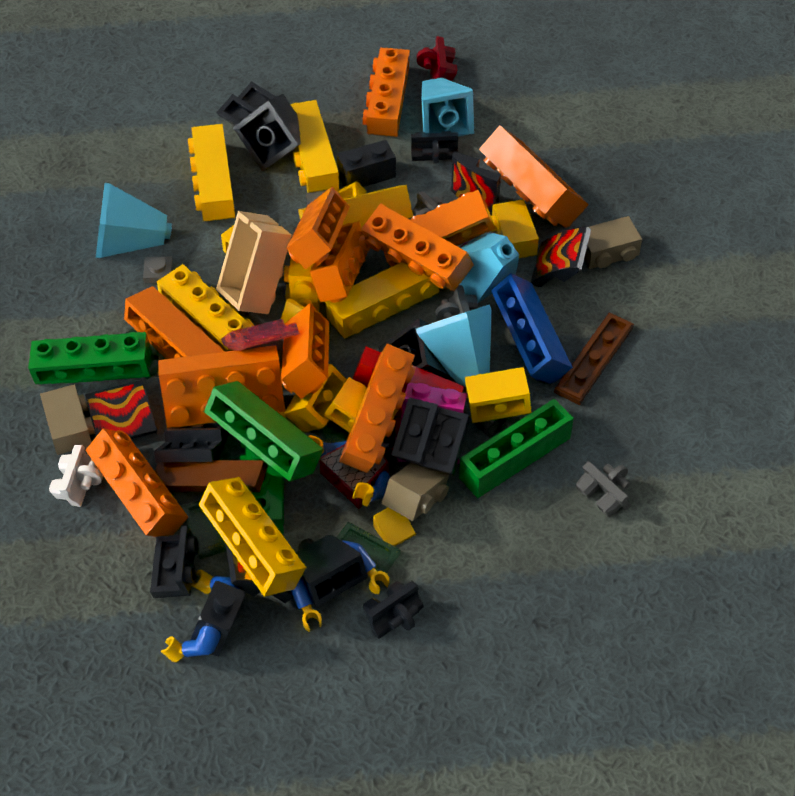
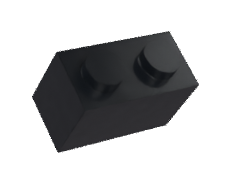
[337,140,396,187]

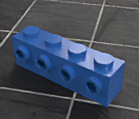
[491,273,573,384]

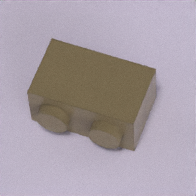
[584,216,642,269]
[40,384,95,455]
[382,463,450,521]

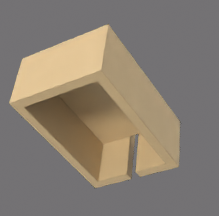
[216,211,292,314]

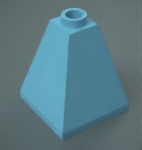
[422,78,474,137]
[96,183,172,258]
[459,232,519,303]
[416,304,492,387]

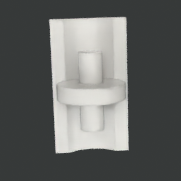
[49,445,103,507]

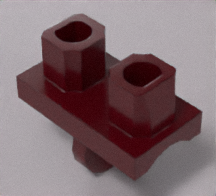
[416,36,458,81]

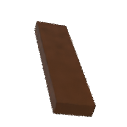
[554,312,634,405]
[155,460,268,492]

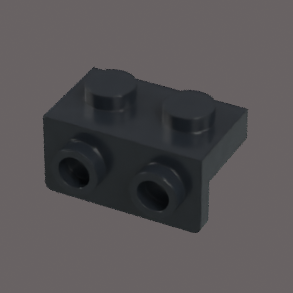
[150,526,199,598]

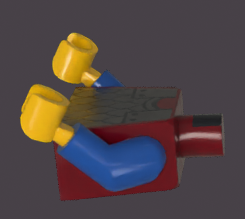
[308,435,393,509]

